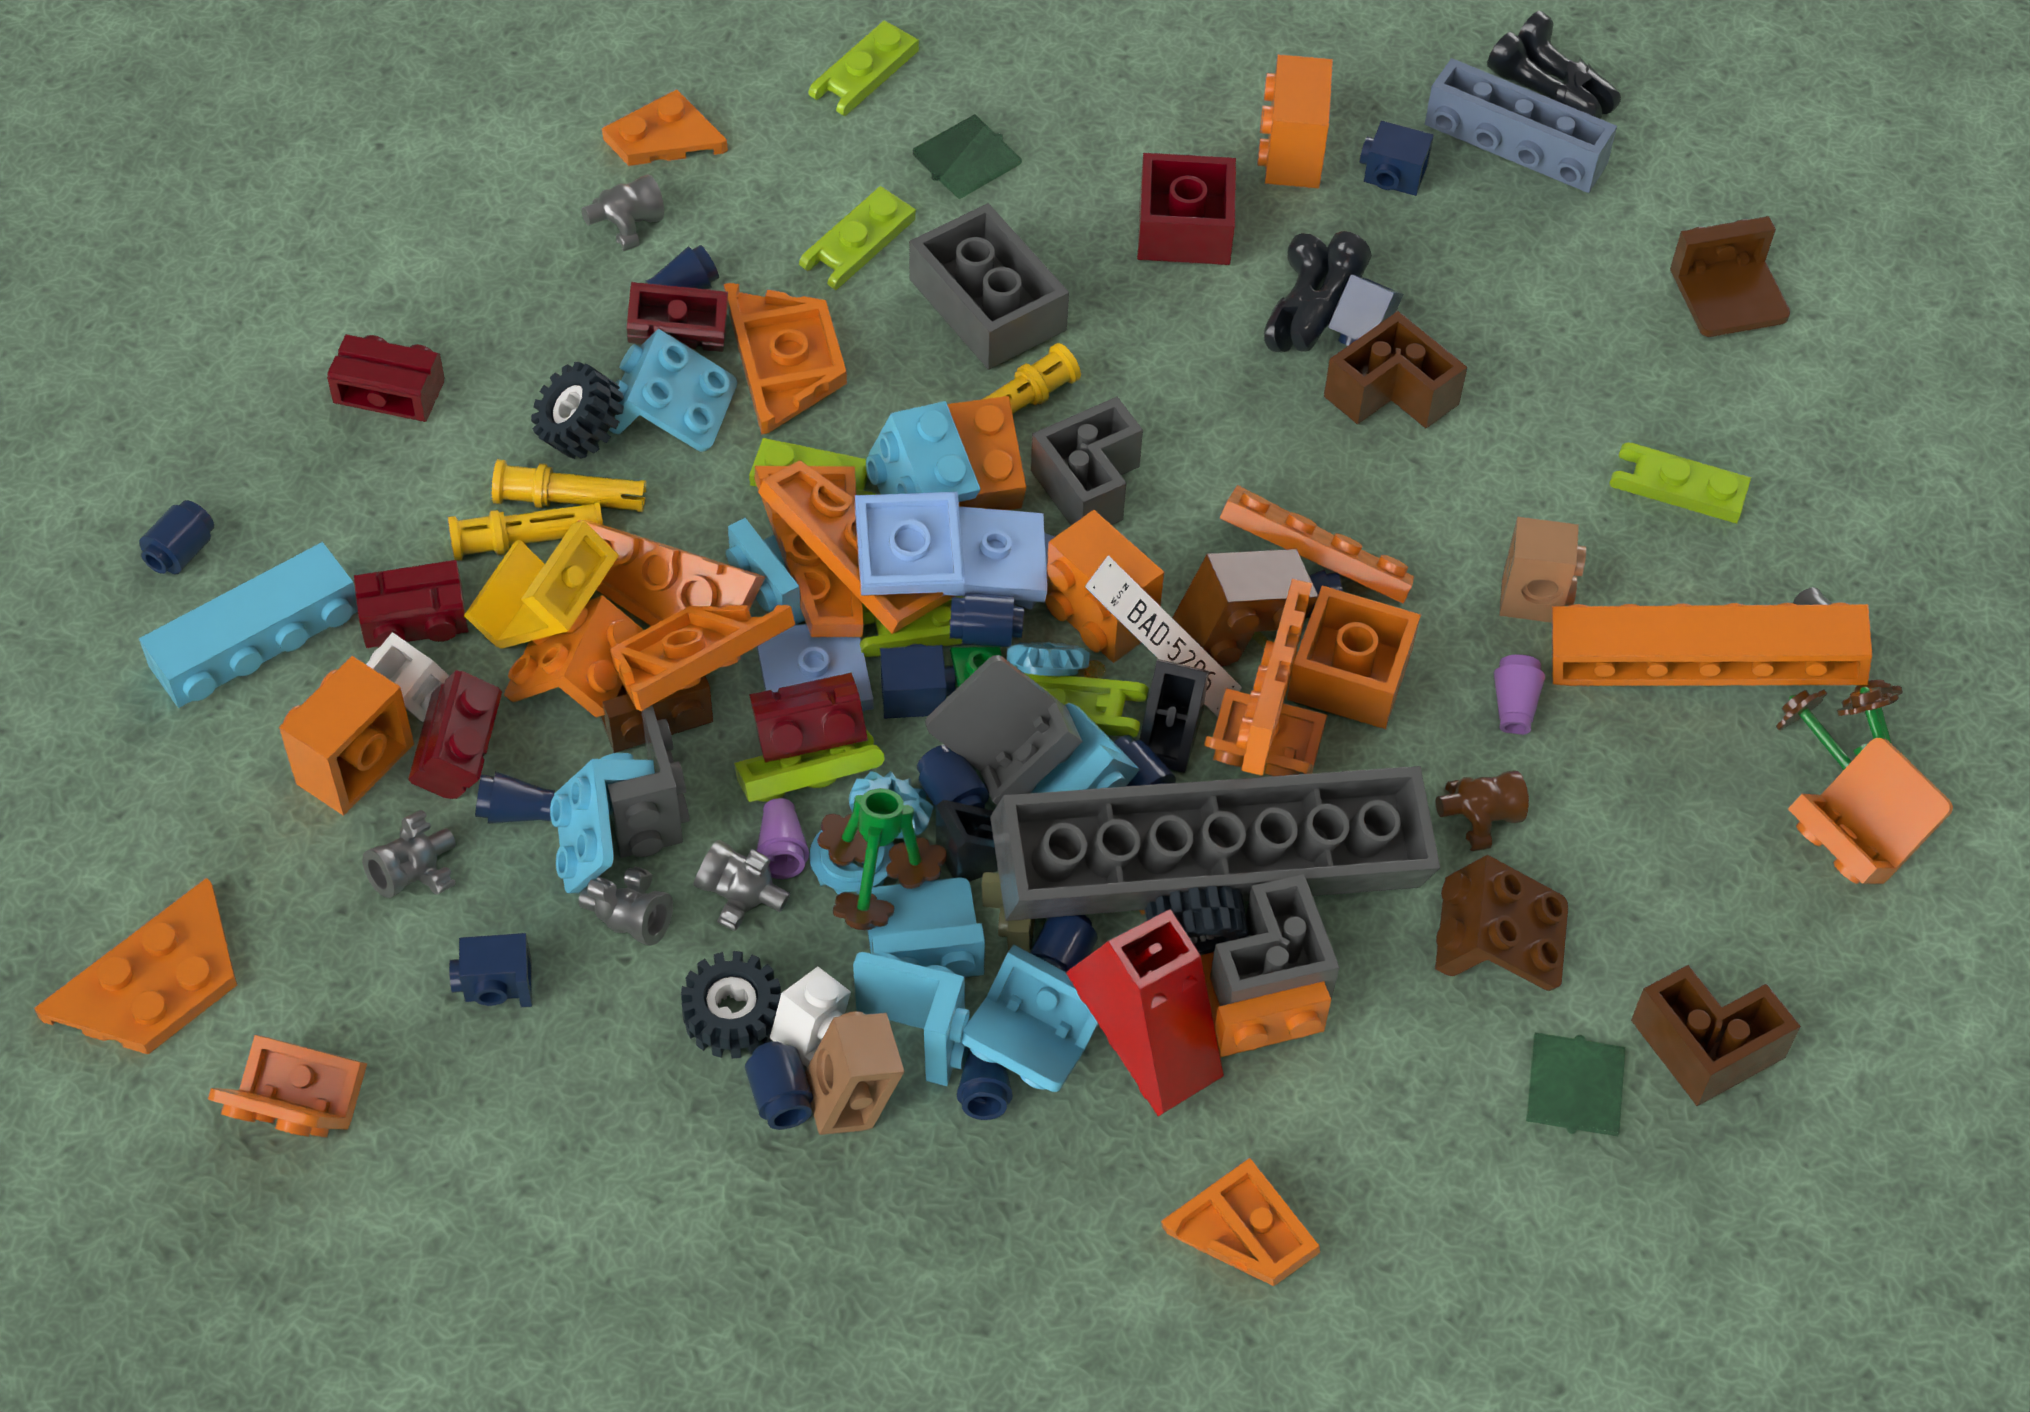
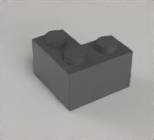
[1031,396,1143,525]
[1210,874,1340,1006]

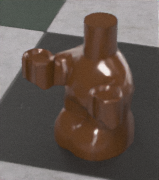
[1435,770,1529,851]

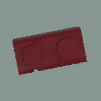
[627,282,728,352]
[327,334,445,422]
[354,560,469,648]
[408,670,502,799]
[749,672,868,763]

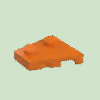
[602,89,728,166]
[1161,1158,1320,1286]

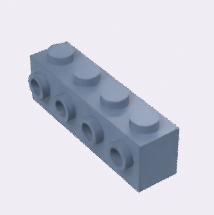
[1425,58,1617,193]

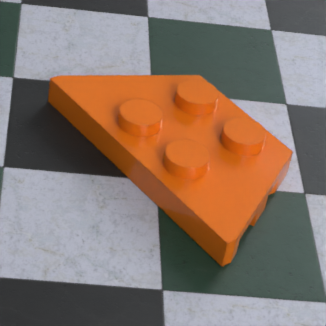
[724,283,847,435]
[610,605,795,711]
[34,878,237,1054]

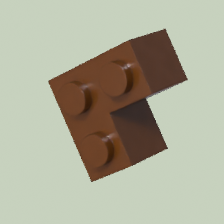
[1324,311,1468,429]
[1172,549,1319,667]
[1631,965,1801,1106]

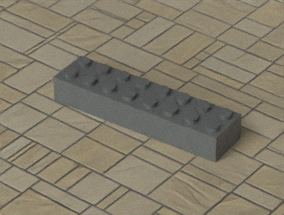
[990,766,1440,921]

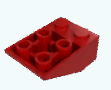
[1066,909,1224,1117]

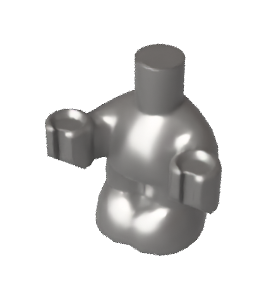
[582,174,664,251]
[362,810,456,898]
[693,840,790,931]
[579,866,673,946]

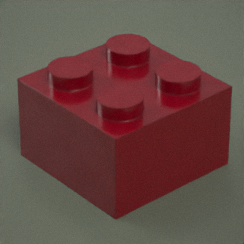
[1137,153,1236,265]

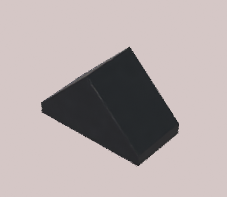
[1139,659,1209,773]
[936,800,998,882]

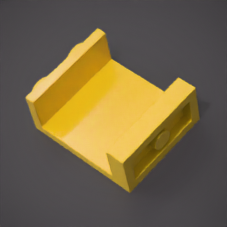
[464,520,619,649]

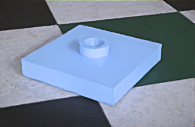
[855,492,965,596]
[943,507,1047,602]
[757,624,874,711]

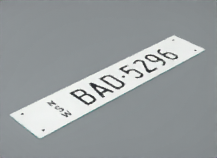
[1085,556,1242,717]

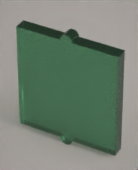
[913,114,1022,199]
[1526,1032,1626,1136]

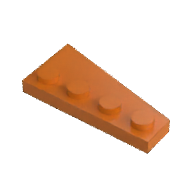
[758,460,956,634]
[754,466,863,637]
[1220,485,1414,604]
[578,520,766,626]
[1236,579,1313,776]

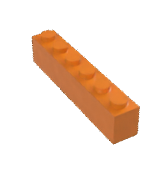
[1552,602,1872,686]

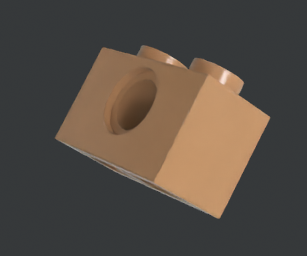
[1499,517,1586,623]
[805,1011,905,1135]

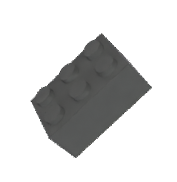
[909,203,1069,370]

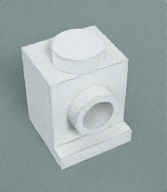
[366,632,449,722]
[770,966,851,1067]

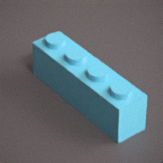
[139,542,358,708]

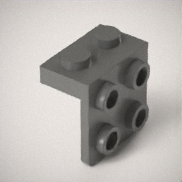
[925,655,1082,805]
[607,705,690,858]

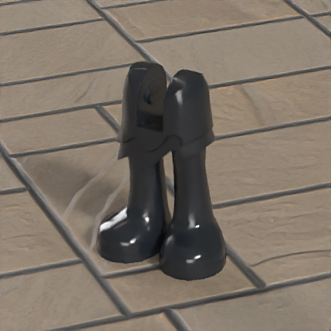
[1487,10,1621,119]
[1264,231,1372,353]

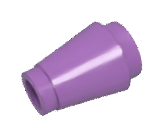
[1494,655,1545,735]
[756,798,809,879]

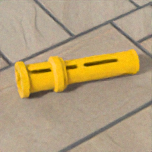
[982,343,1081,414]
[492,459,646,512]
[448,502,603,561]

